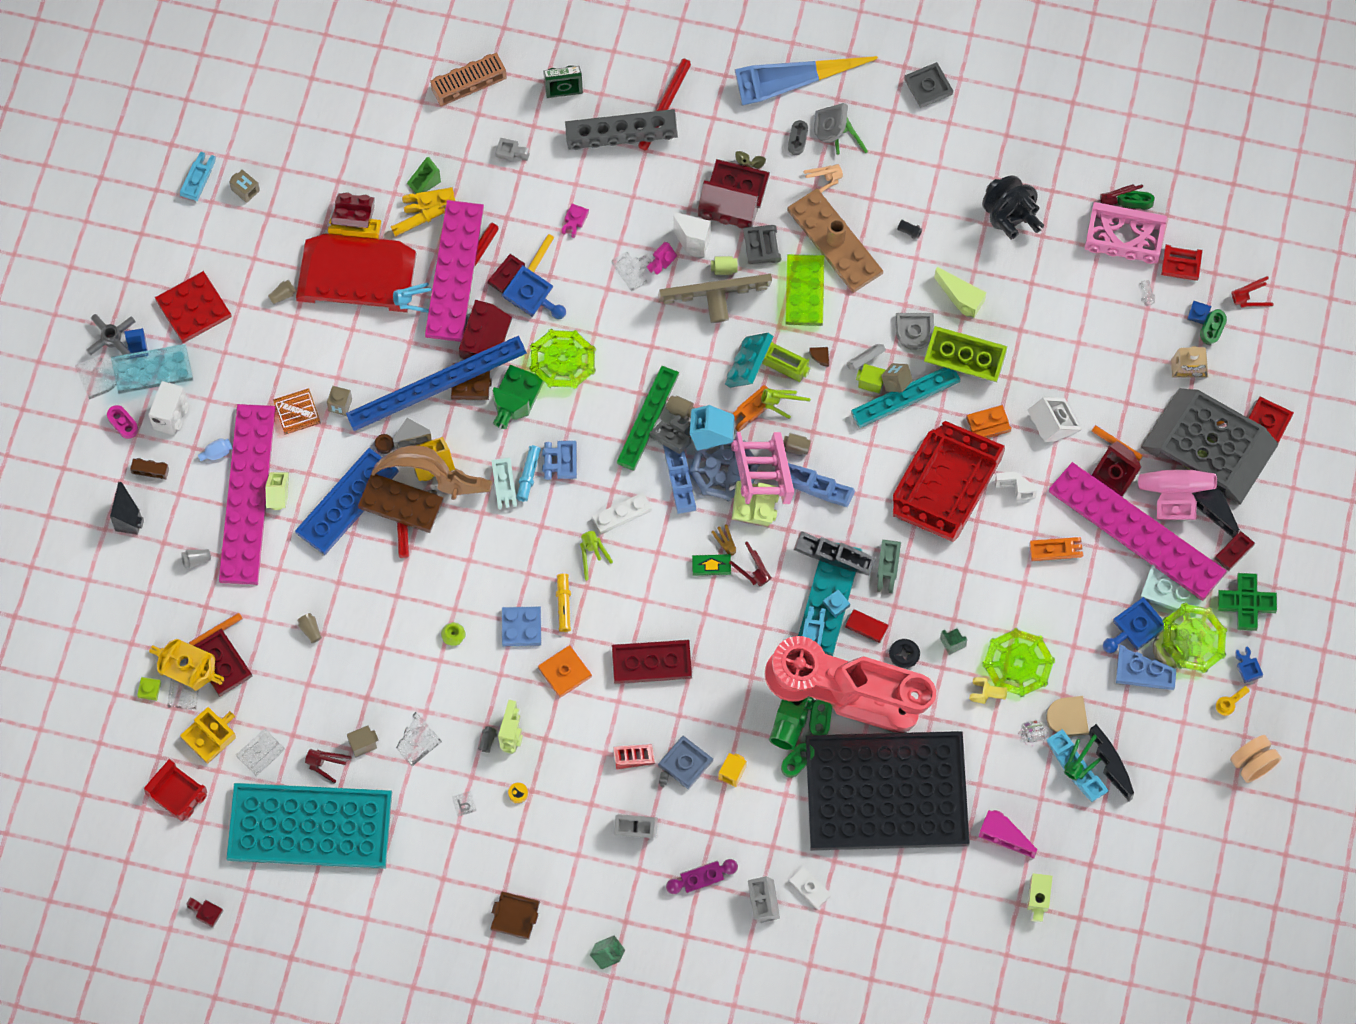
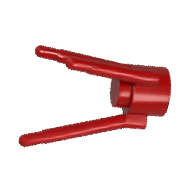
[1231,276,1274,308]

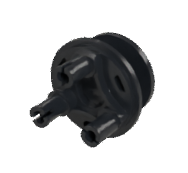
[982,175,1044,240]

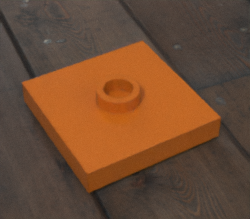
[538,645,592,698]

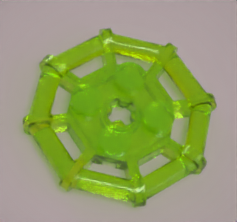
[529,329,596,389]
[1161,603,1228,673]
[982,628,1055,697]

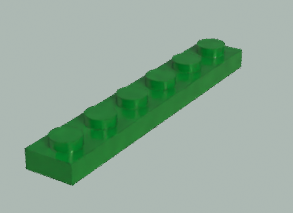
[617,366,679,471]

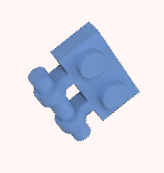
[542,441,577,480]

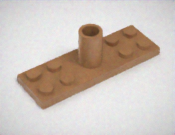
[787,188,883,293]

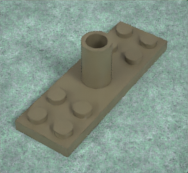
[658,274,772,323]

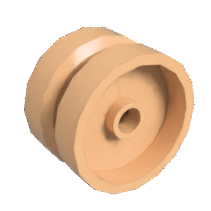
[1230,735,1282,783]

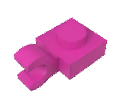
[647,242,677,275]

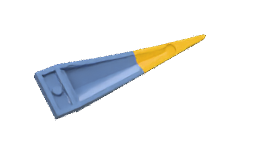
[734,56,878,105]

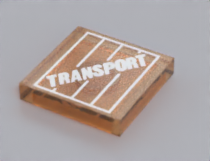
[273,388,321,435]

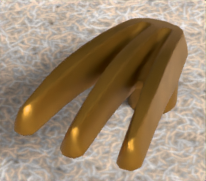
[711,524,736,555]

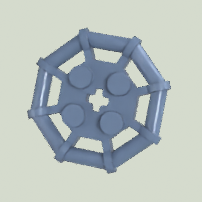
[689,439,760,501]

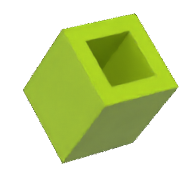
[856,364,886,394]

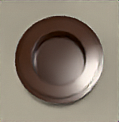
[375,434,394,454]

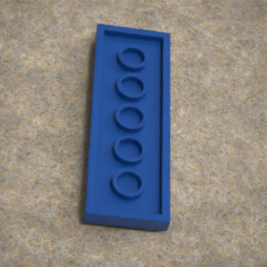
[295,448,399,555]

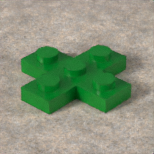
[1218,573,1277,631]

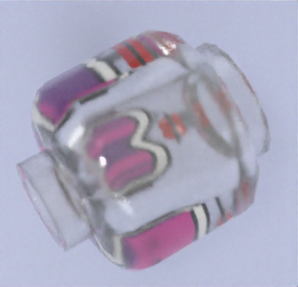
[1018,719,1049,747]

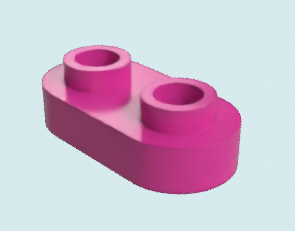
[107,405,138,439]

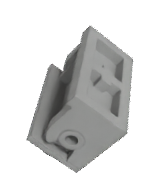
[748,876,780,923]

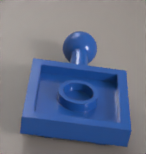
[502,265,566,319]
[1103,597,1168,653]

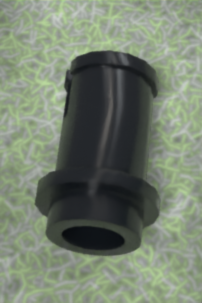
[897,219,922,239]

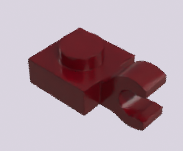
[186,897,223,928]

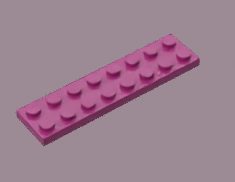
[425,200,484,342]

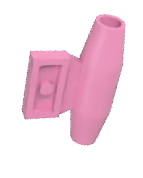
[1138,470,1217,520]

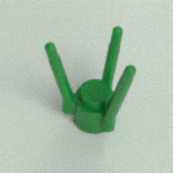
[1064,735,1102,781]

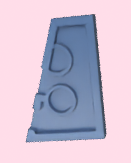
[1116,644,1177,690]

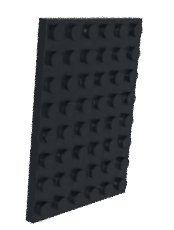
[805,731,970,851]

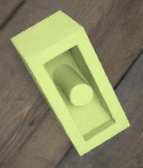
[266,472,289,510]

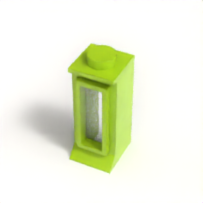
[762,342,811,382]

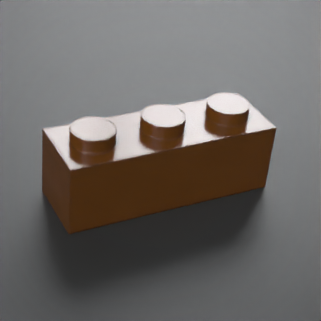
[130,458,169,480]

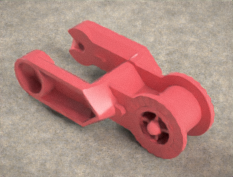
[765,636,936,733]

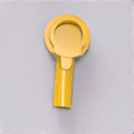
[1216,686,1250,716]

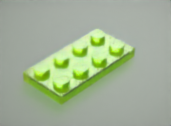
[785,254,824,326]

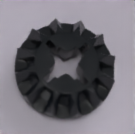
[889,639,920,669]

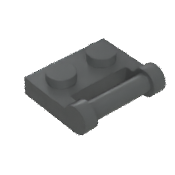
[743,225,782,264]

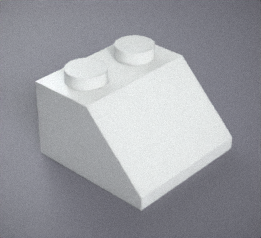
[674,212,711,257]
[1028,397,1082,442]

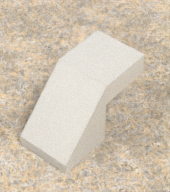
[995,472,1037,500]

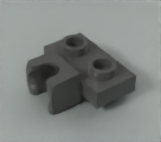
[650,415,692,454]

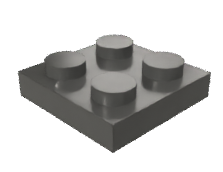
[904,62,953,108]

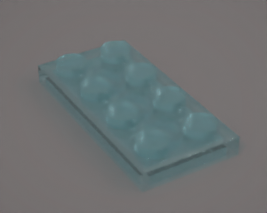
[111,344,193,394]

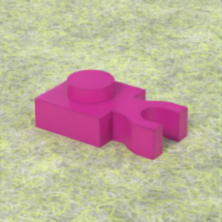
[562,203,589,238]

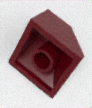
[1092,441,1142,497]

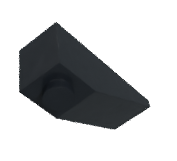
[1194,485,1240,538]

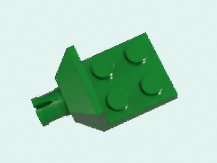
[492,365,545,429]

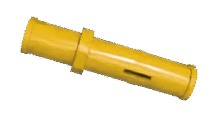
[390,202,445,237]
[556,573,571,632]

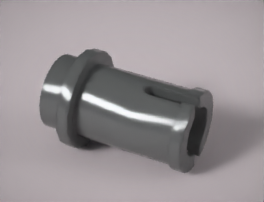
[478,726,497,753]

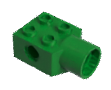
[769,697,815,750]

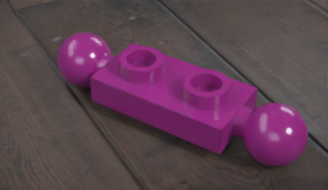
[666,859,738,894]

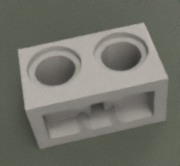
[614,814,658,838]

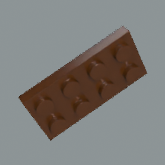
[358,474,444,533]

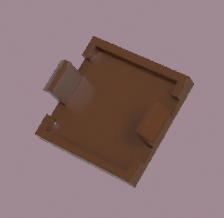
[490,891,540,940]

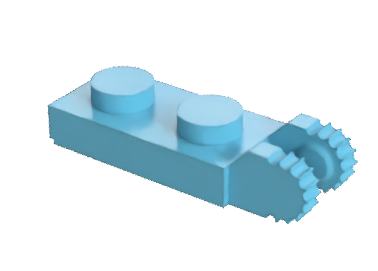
[180,152,216,202]
[802,606,826,646]

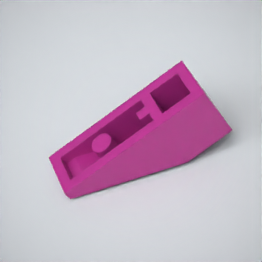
[979,810,1037,858]

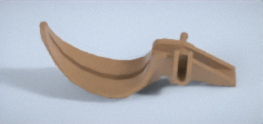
[371,445,492,500]

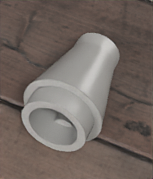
[181,549,211,568]

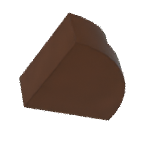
[809,347,829,367]

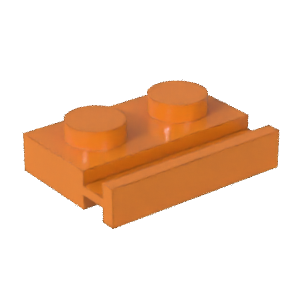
[966,405,1011,438]

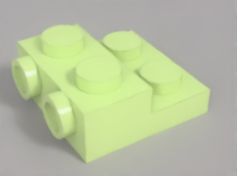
[732,481,779,526]
[498,700,523,754]

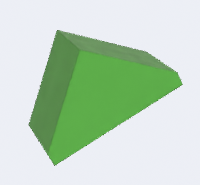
[407,157,441,194]

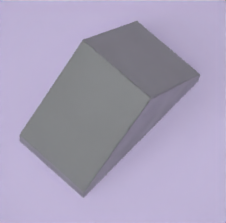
[393,418,432,450]

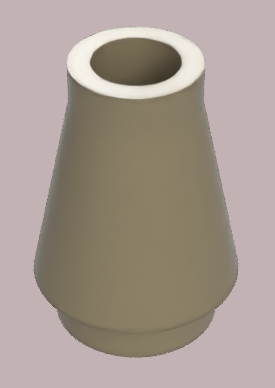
[268,279,297,304]
[297,613,322,643]

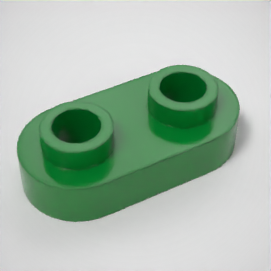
[1117,191,1155,210]
[1200,309,1227,345]
[809,699,832,735]
[781,743,814,778]

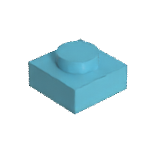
[823,590,850,617]

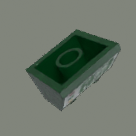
[543,65,583,98]

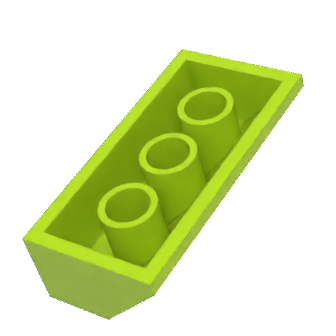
[924,326,1008,382]

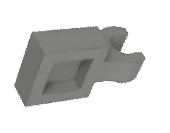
[495,138,530,161]

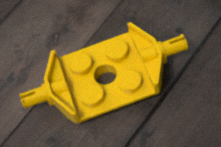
[149,639,224,691]

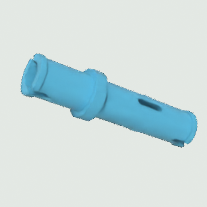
[516,445,541,502]

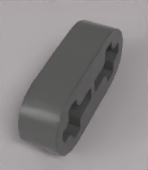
[788,120,808,155]

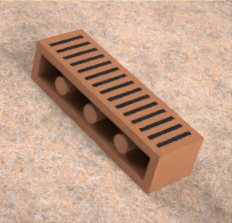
[430,52,507,107]

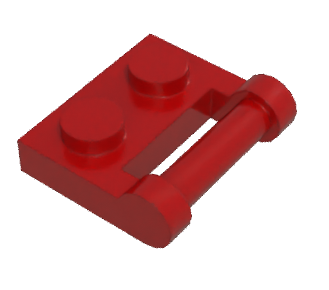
[1161,244,1203,281]

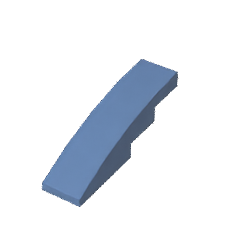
[663,445,696,514]
[788,463,855,508]

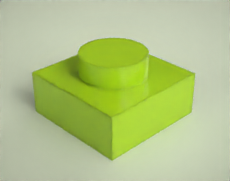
[137,677,161,701]

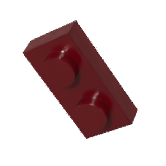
[488,254,525,293]
[1215,531,1255,571]

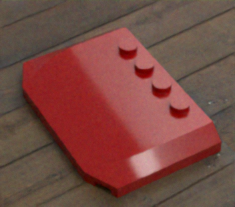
[296,233,417,313]
[893,421,1005,542]

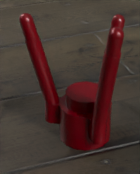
[1100,184,1143,210]
[729,541,772,587]
[305,749,352,783]

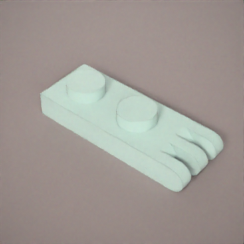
[491,458,517,509]

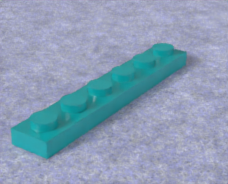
[851,367,961,428]

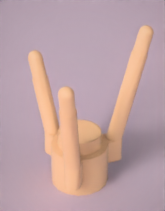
[803,164,843,193]

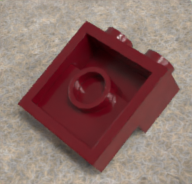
[331,192,375,228]

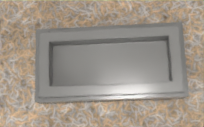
[847,344,886,370]

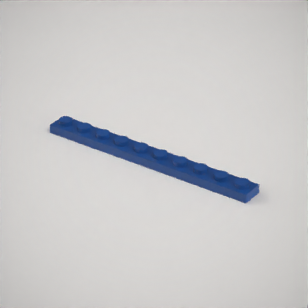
[346,335,527,431]

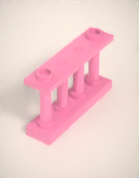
[731,432,794,504]

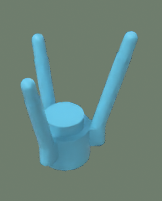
[393,283,432,313]

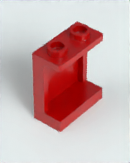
[143,759,207,822]

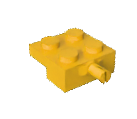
[180,707,236,764]

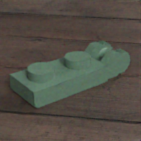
[877,539,901,594]

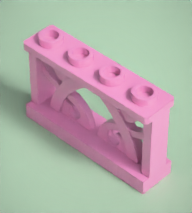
[1084,202,1167,264]

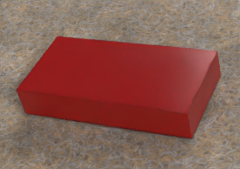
[845,609,889,643]

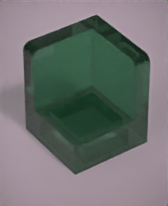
[940,628,968,655]
[590,935,625,969]

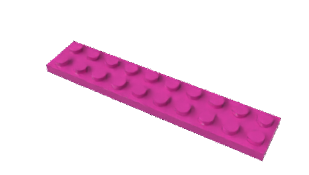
[219,404,276,585]
[1049,462,1227,601]

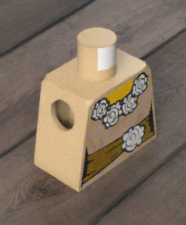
[1171,346,1208,378]

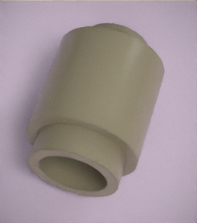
[666,396,695,420]
[783,433,811,455]

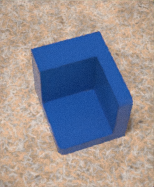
[124,328,149,359]

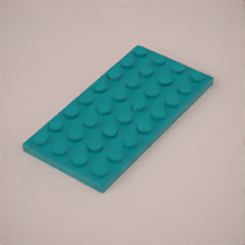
[226,783,392,869]

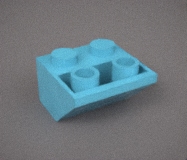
[690,405,735,451]

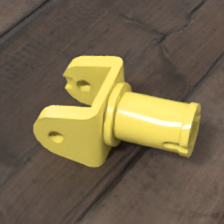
[969,677,1007,704]

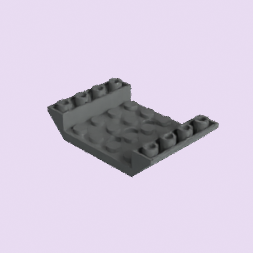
[1141,388,1279,505]

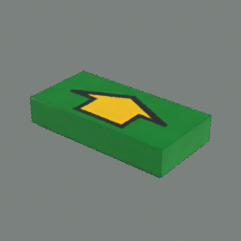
[692,554,731,576]

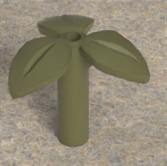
[735,151,766,169]

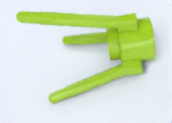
[761,388,811,419]
[580,531,613,581]

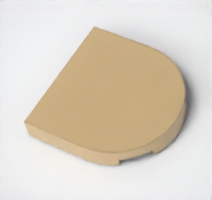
[1046,696,1089,737]

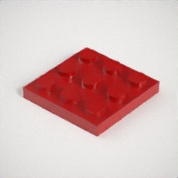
[155,271,232,343]

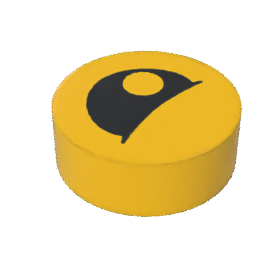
[508,782,528,803]

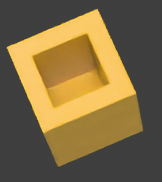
[718,753,747,787]

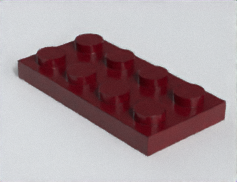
[612,640,692,684]

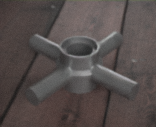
[86,314,135,358]

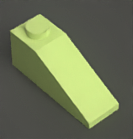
[934,267,987,318]

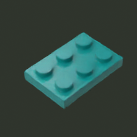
[725,332,774,388]

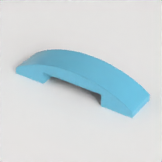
[1046,729,1109,802]

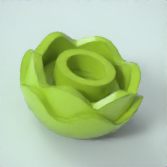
[441,622,466,646]

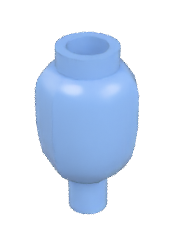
[198,438,233,461]

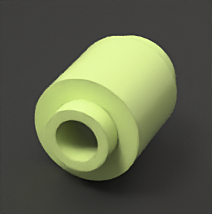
[711,256,738,275]

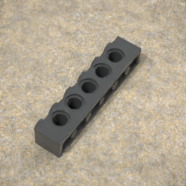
[565,109,678,150]

